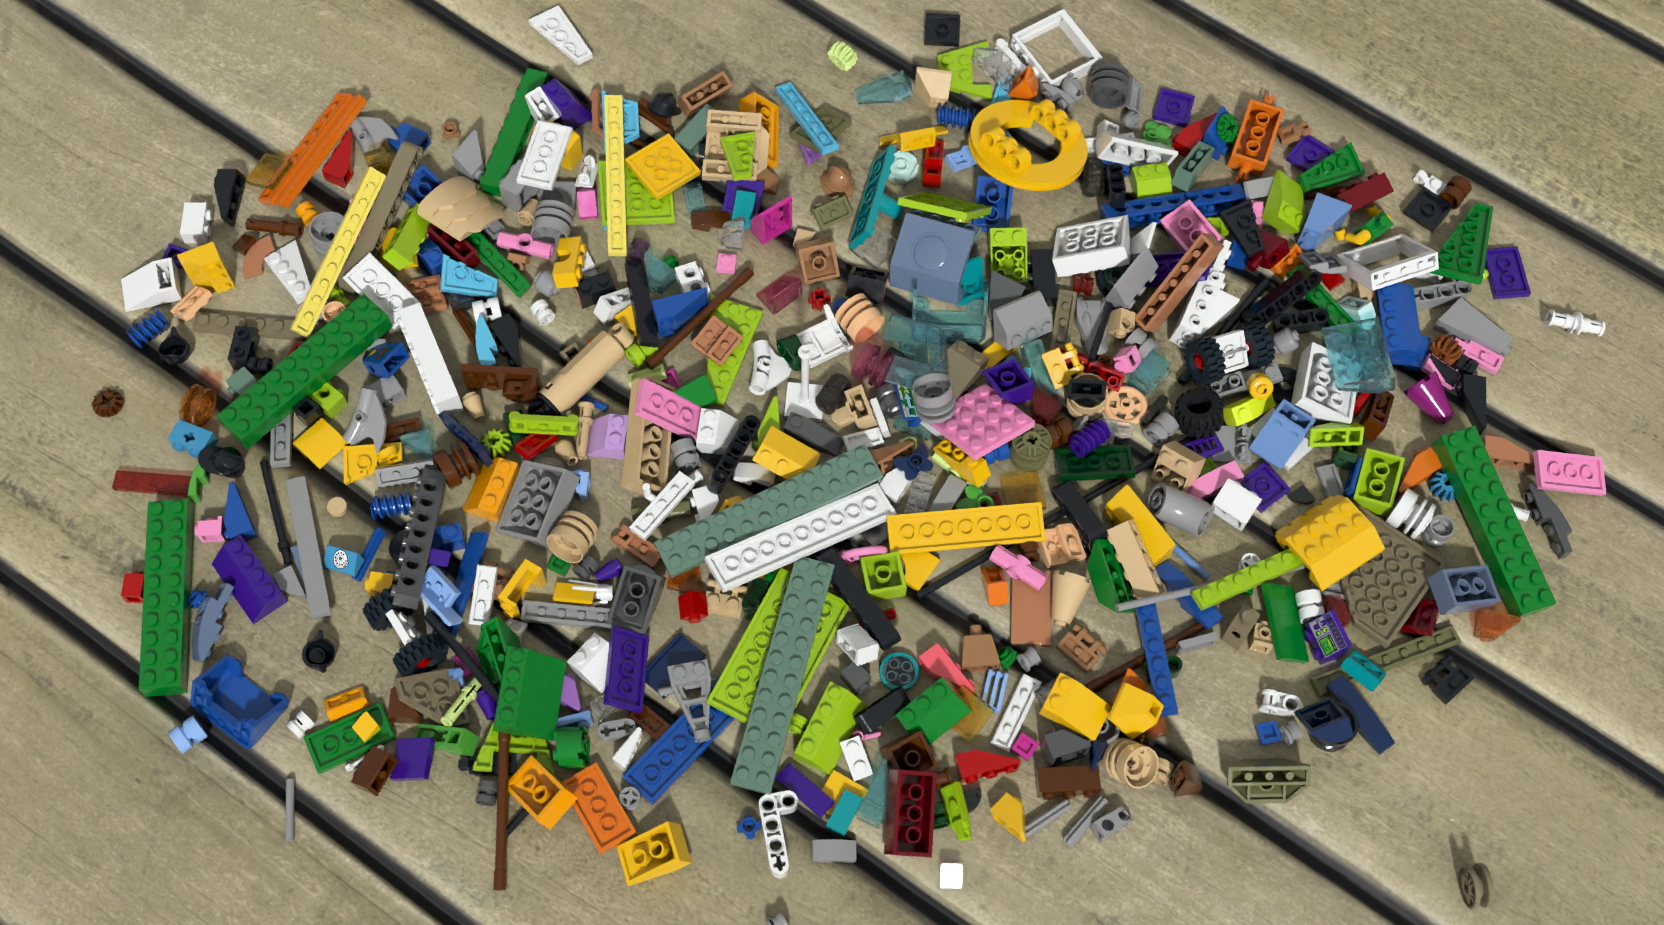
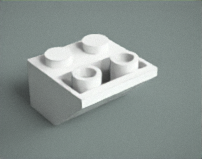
[1212,478,1262,531]

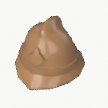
[820,166,855,197]

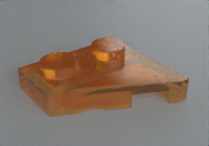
[666,566,704,593]

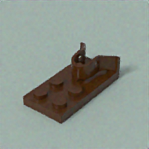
[460,363,542,403]

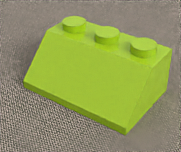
[1353,448,1405,517]

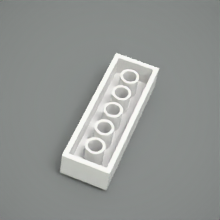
[397,302,464,416]

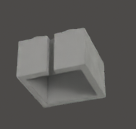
[499,159,540,212]

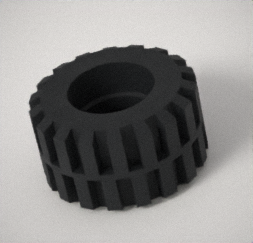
[1175,388,1223,439]

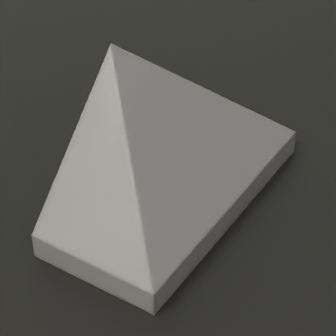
[1124,78,1143,116]

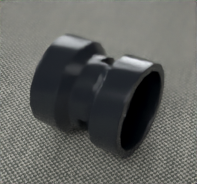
[1453,354,1479,375]
[247,355,273,375]

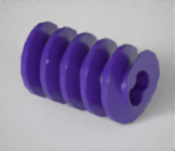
[1069,419,1111,458]

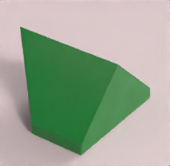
[673,374,718,408]

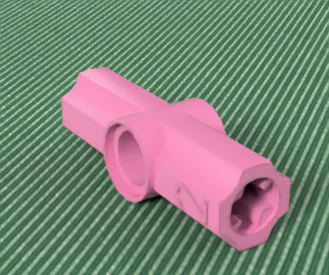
[497,231,555,260]
[989,544,1048,591]

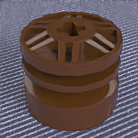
[432,439,481,490]

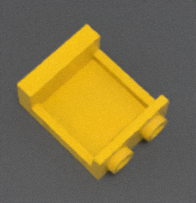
[498,559,547,620]

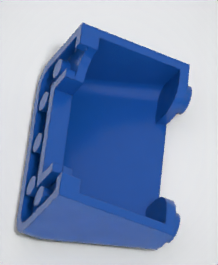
[191,654,289,749]

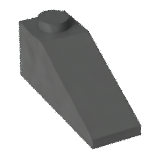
[784,412,843,457]

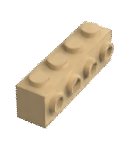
[1107,519,1165,599]

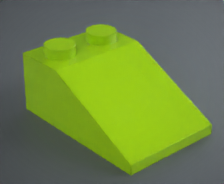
[1261,170,1306,235]

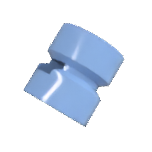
[167,715,208,753]

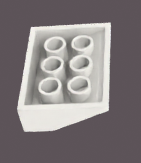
[1052,215,1131,277]
[1291,342,1361,424]

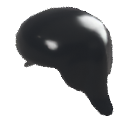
[158,326,192,365]
[302,629,336,673]

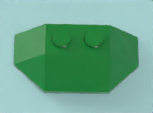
[1087,539,1135,613]
[477,616,521,690]

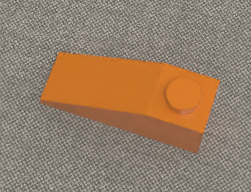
[1395,447,1443,500]

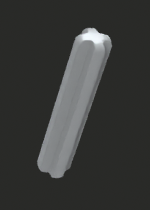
[1063,796,1109,847]
[1026,799,1072,838]

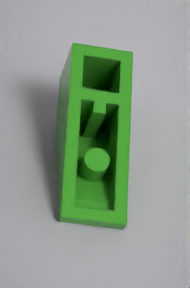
[414,724,480,757]

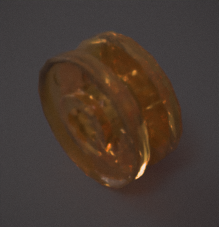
[179,384,217,427]

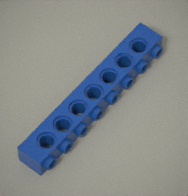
[1100,183,1246,229]

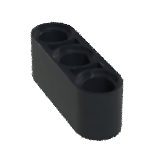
[1106,164,1126,208]
[1273,308,1329,334]
[853,686,911,735]

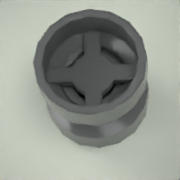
[572,554,600,582]
[475,780,498,806]

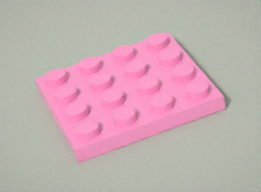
[929,383,1035,461]

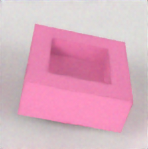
[716,253,737,274]

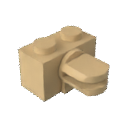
[831,384,878,431]

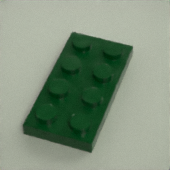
[1053,445,1136,482]

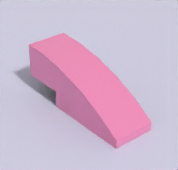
[1186,460,1244,500]

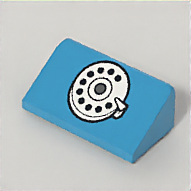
[323,545,364,577]

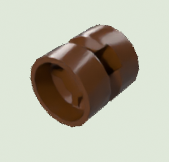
[1438,176,1472,210]
[1043,417,1074,450]

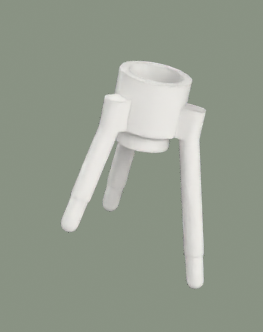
[568,579,613,607]

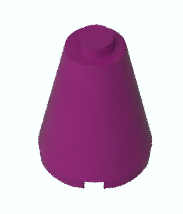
[1403,371,1454,425]

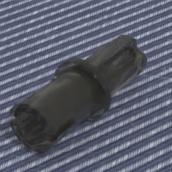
[1139,394,1169,428]

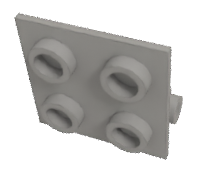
[1212,423,1252,464]

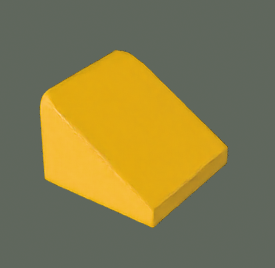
[352,711,381,742]

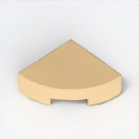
[793,228,815,247]

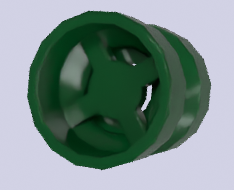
[934,803,950,830]

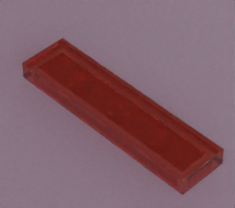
[112,470,191,497]

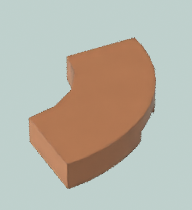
[242,235,275,280]

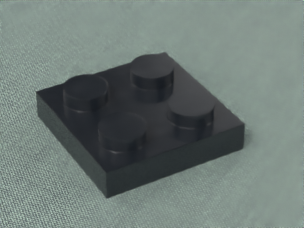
[924,12,960,47]
[1403,186,1454,233]

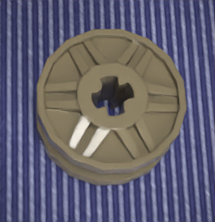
[1458,862,1495,909]

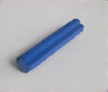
[351,527,386,582]

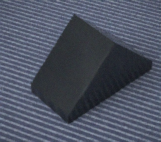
[1067,379,1108,407]

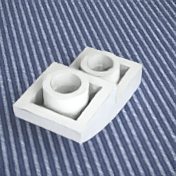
[733,462,775,487]

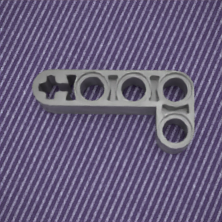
[1414,277,1472,311]

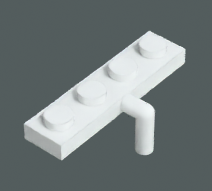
[629,471,695,541]

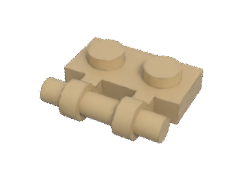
[706,578,748,620]

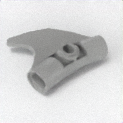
[348,116,399,165]
[342,387,387,453]

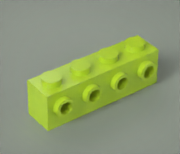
[382,203,432,271]

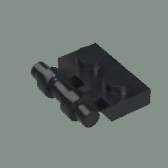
[1421,655,1475,705]

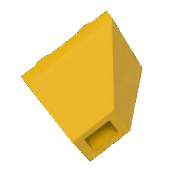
[1107,683,1164,739]

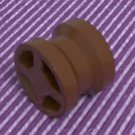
[1019,541,1040,563]

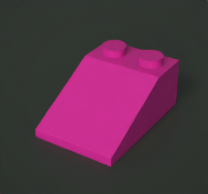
[750,196,792,245]

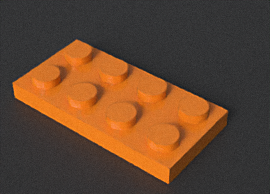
[562,762,637,855]

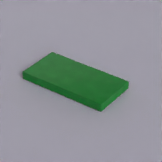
[1261,582,1309,664]
[304,702,396,774]

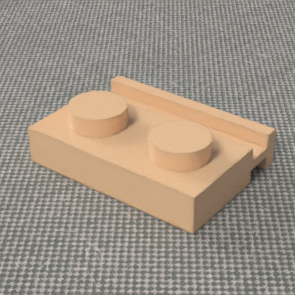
[170,285,213,321]

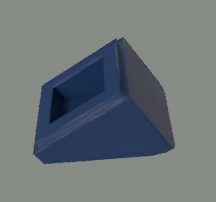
[1089,741,1108,770]

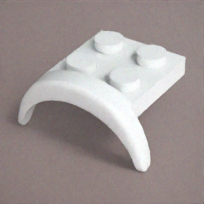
[796,304,853,369]

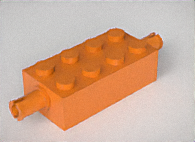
[1227,94,1284,185]

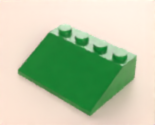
[492,646,567,741]

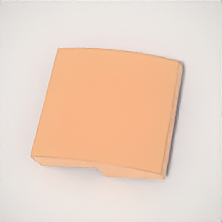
[1037,523,1087,569]

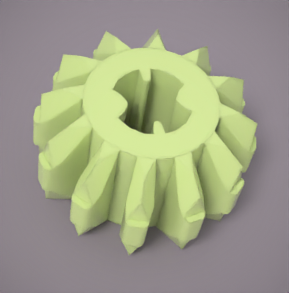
[828,41,858,71]

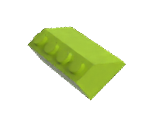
[794,682,866,776]

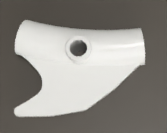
[749,340,792,395]

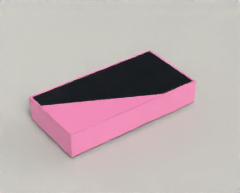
[1421,353,1460,390]

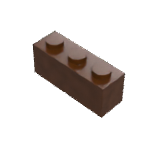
[1035,765,1101,800]

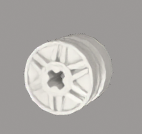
[1385,488,1437,539]

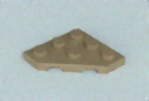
[394,667,470,728]

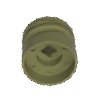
[1009,423,1052,472]

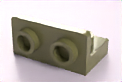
[810,195,854,230]

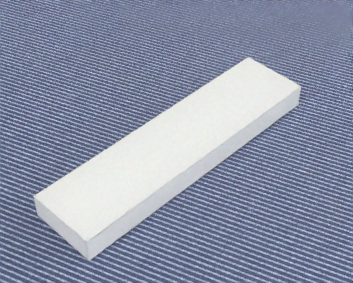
[990,674,1042,753]

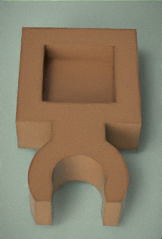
[1278,121,1311,146]

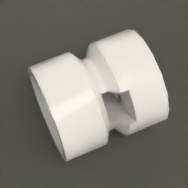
[472,297,502,324]
[1295,589,1325,624]

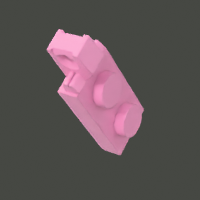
[1454,338,1504,375]

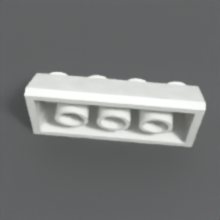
[1097,131,1178,167]

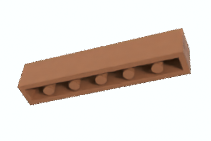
[1135,233,1225,332]

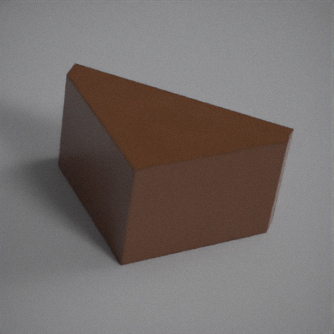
[388,687,423,724]

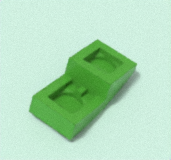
[188,463,210,503]

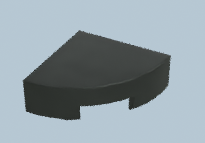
[1288,485,1316,505]
[963,788,982,813]

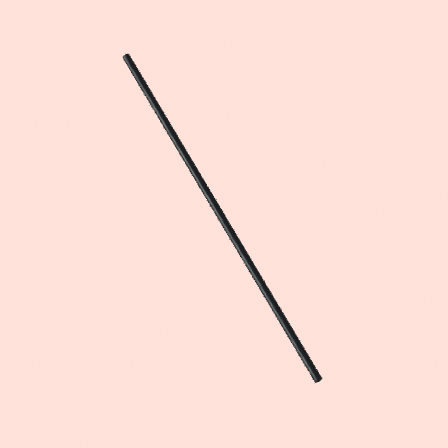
[915,417,1225,600]

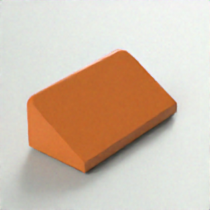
[1269,243,1304,280]

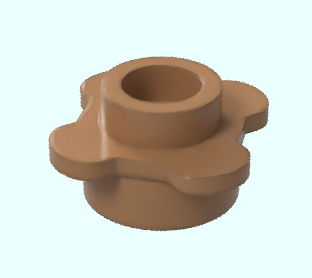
[441,122,460,140]

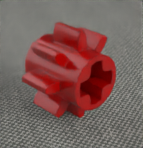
[808,287,831,312]

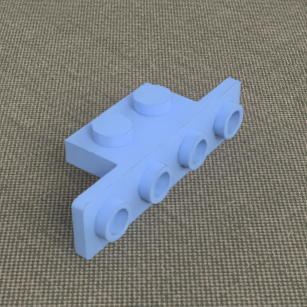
[410,565,463,626]

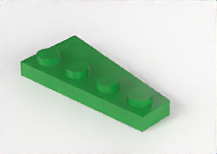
[1297,142,1365,194]

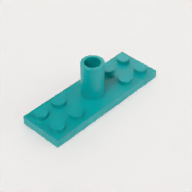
[848,145,904,249]

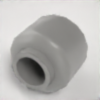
[534,270,562,297]
[1272,328,1301,355]

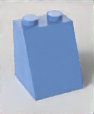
[1297,192,1352,252]

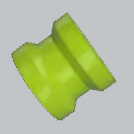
[788,713,809,738]

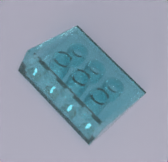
[1322,317,1395,394]

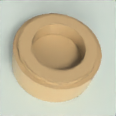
[327,497,348,517]

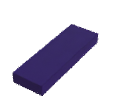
[776,763,835,818]

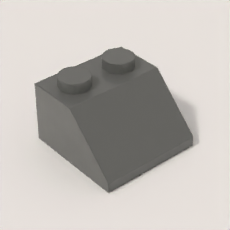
[1039,729,1092,767]

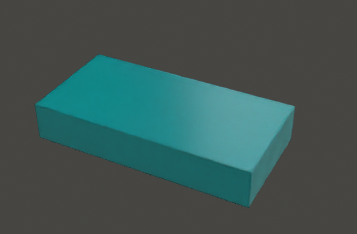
[826,789,863,836]

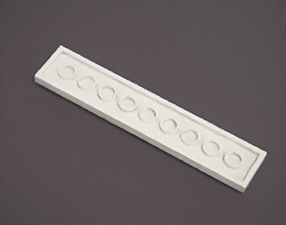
[704,483,897,593]

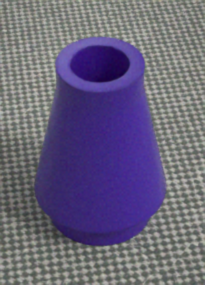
[594,558,623,583]
[476,690,497,720]

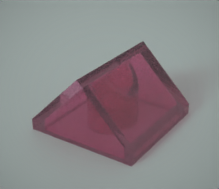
[756,274,803,315]

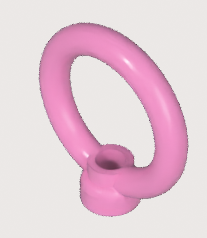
[838,546,888,565]

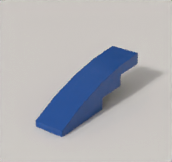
[1155,560,1223,630]

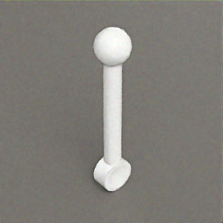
[345,744,384,772]

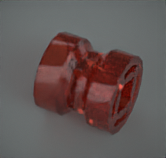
[1073,275,1094,297]

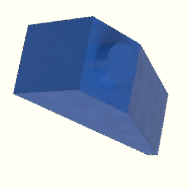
[223,481,258,542]

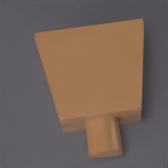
[960,625,1000,673]

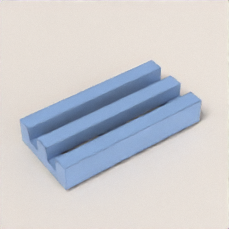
[980,669,1008,713]

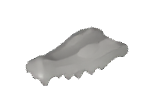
[1075,297,1109,355]

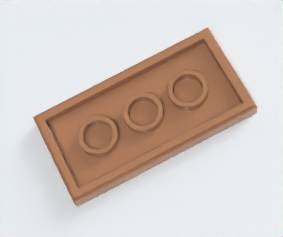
[1010,570,1051,647]

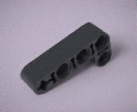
[1050,480,1107,555]

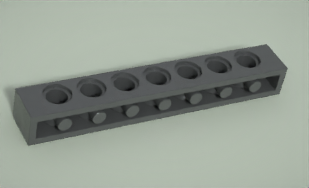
[390,468,446,610]

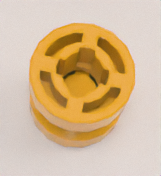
[296,201,319,227]

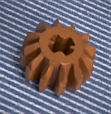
[1429,334,1463,365]

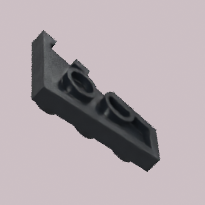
[1219,199,1265,259]

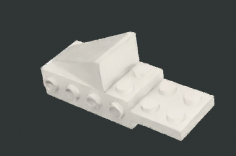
[1169,240,1240,348]

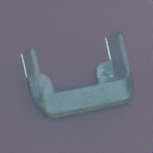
[911,279,989,344]
[882,313,949,389]

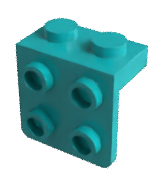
[958,256,990,307]

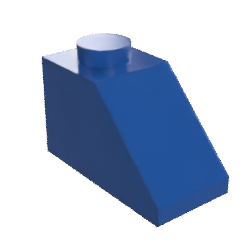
[417,239,443,276]
[429,522,466,555]

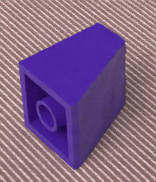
[541,79,592,131]

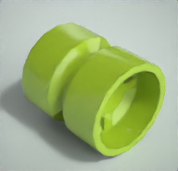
[624,339,659,369]

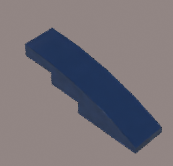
[1326,675,1395,755]

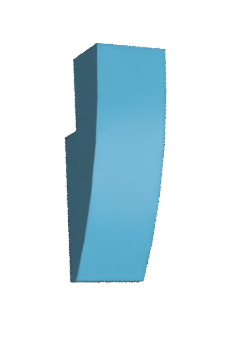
[475,315,499,366]

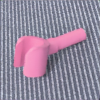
[852,731,881,744]

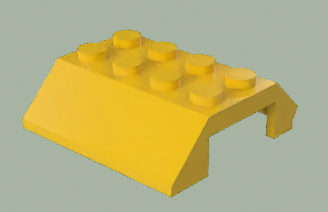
[1275,495,1385,591]

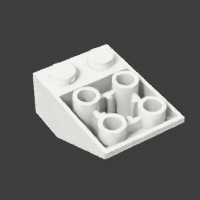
[121,257,182,312]

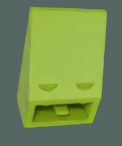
[988,227,1028,283]

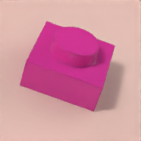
[1010,732,1039,762]

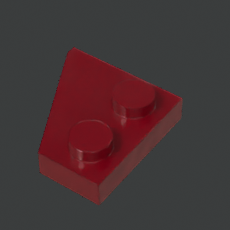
[1400,599,1440,636]

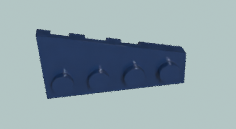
[438,411,493,468]

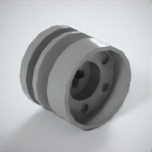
[531,200,575,247]
[309,211,351,259]
[912,372,956,424]

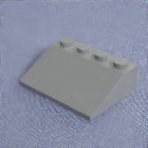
[495,460,580,549]

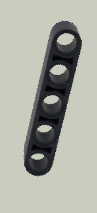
[1240,267,1322,325]
[707,415,760,494]

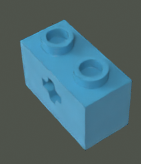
[168,419,218,459]

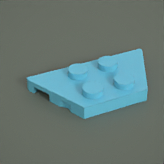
[602,91,640,154]

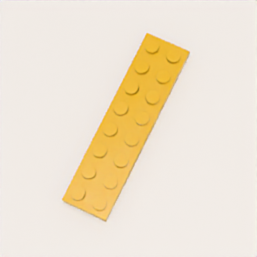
[886,502,1046,554]

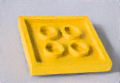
[625,133,701,201]

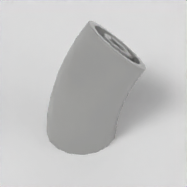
[1146,483,1215,538]

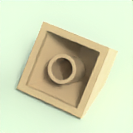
[914,67,952,109]

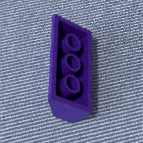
[212,534,288,624]

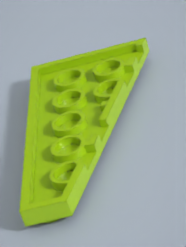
[707,295,763,408]

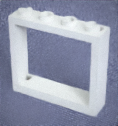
[1010,9,1103,89]
[1337,233,1439,291]

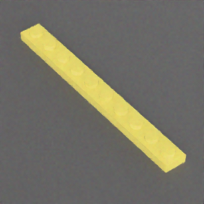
[604,95,627,256]
[290,166,386,338]

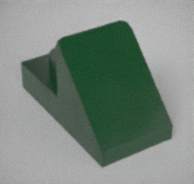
[1332,445,1358,471]

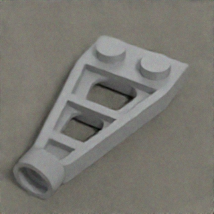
[667,659,711,743]

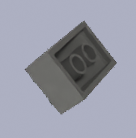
[607,565,666,634]

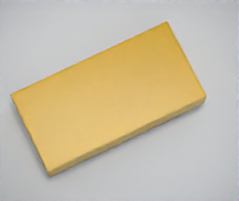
[553,582,596,606]

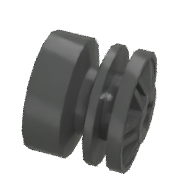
[1090,63,1129,109]

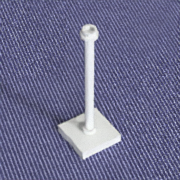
[784,345,825,422]

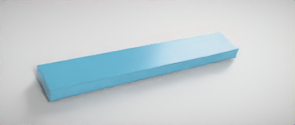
[775,82,839,155]

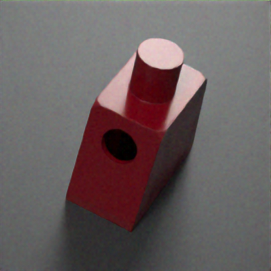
[1246,229,1290,272]

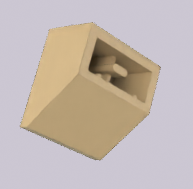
[1150,441,1206,492]

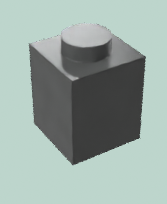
[840,662,871,695]

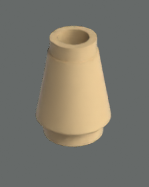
[518,199,538,226]
[462,392,485,421]
[555,439,578,466]

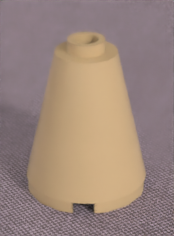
[1051,570,1092,627]

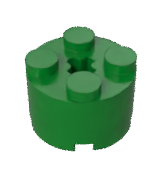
[553,726,590,769]

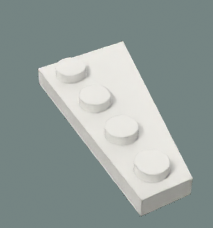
[528,5,593,65]
[263,240,311,304]

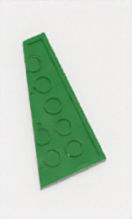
[1428,202,1494,285]

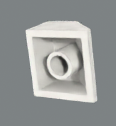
[696,408,740,455]
[567,633,609,693]

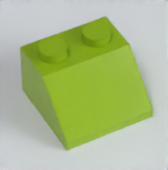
[1129,161,1172,200]

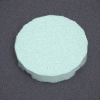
[888,151,919,184]

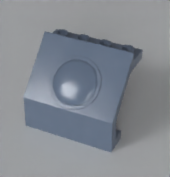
[889,208,982,305]

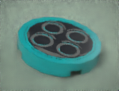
[879,652,919,691]

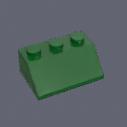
[896,677,973,746]

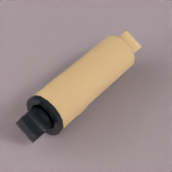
[527,323,634,416]

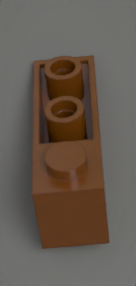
[1169,760,1203,797]

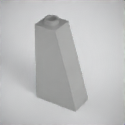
[1433,297,1514,356]

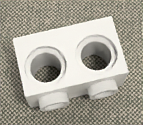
[674,261,710,298]

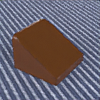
[232,234,257,256]

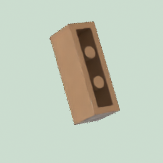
[677,71,733,118]

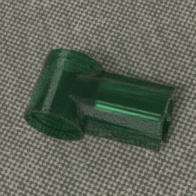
[742,578,769,620]

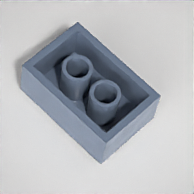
[1427,565,1501,615]

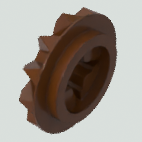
[91,388,124,417]

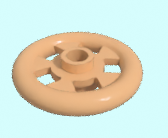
[1104,385,1148,427]

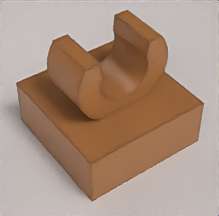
[507,252,531,272]

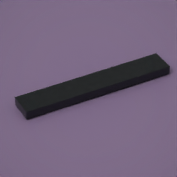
[624,260,659,348]

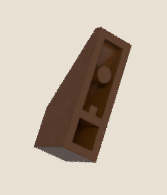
[1359,386,1394,441]

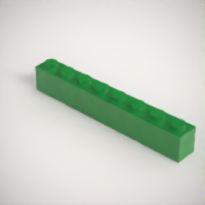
[480,68,549,197]

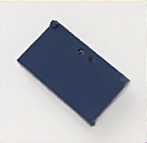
[645,633,706,699]

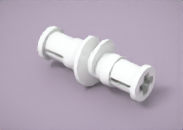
[1545,309,1606,337]

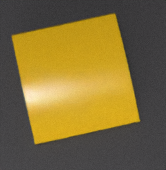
[293,418,349,470]

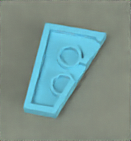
[440,254,498,298]

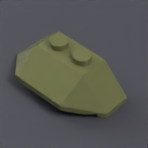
[1227,758,1311,804]

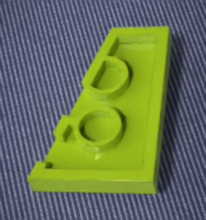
[720,131,755,181]

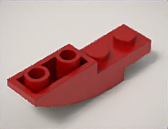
[1054,345,1125,392]

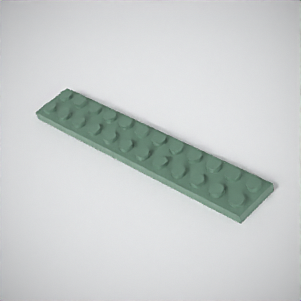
[654,444,883,578]
[730,557,835,795]

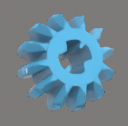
[1429,469,1456,502]

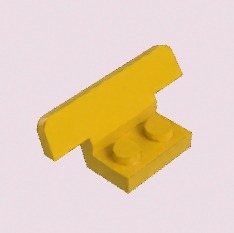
[879,126,948,152]

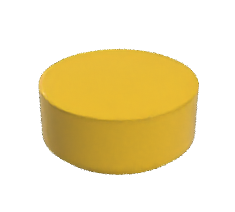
[378,445,399,461]

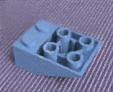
[1248,399,1316,470]

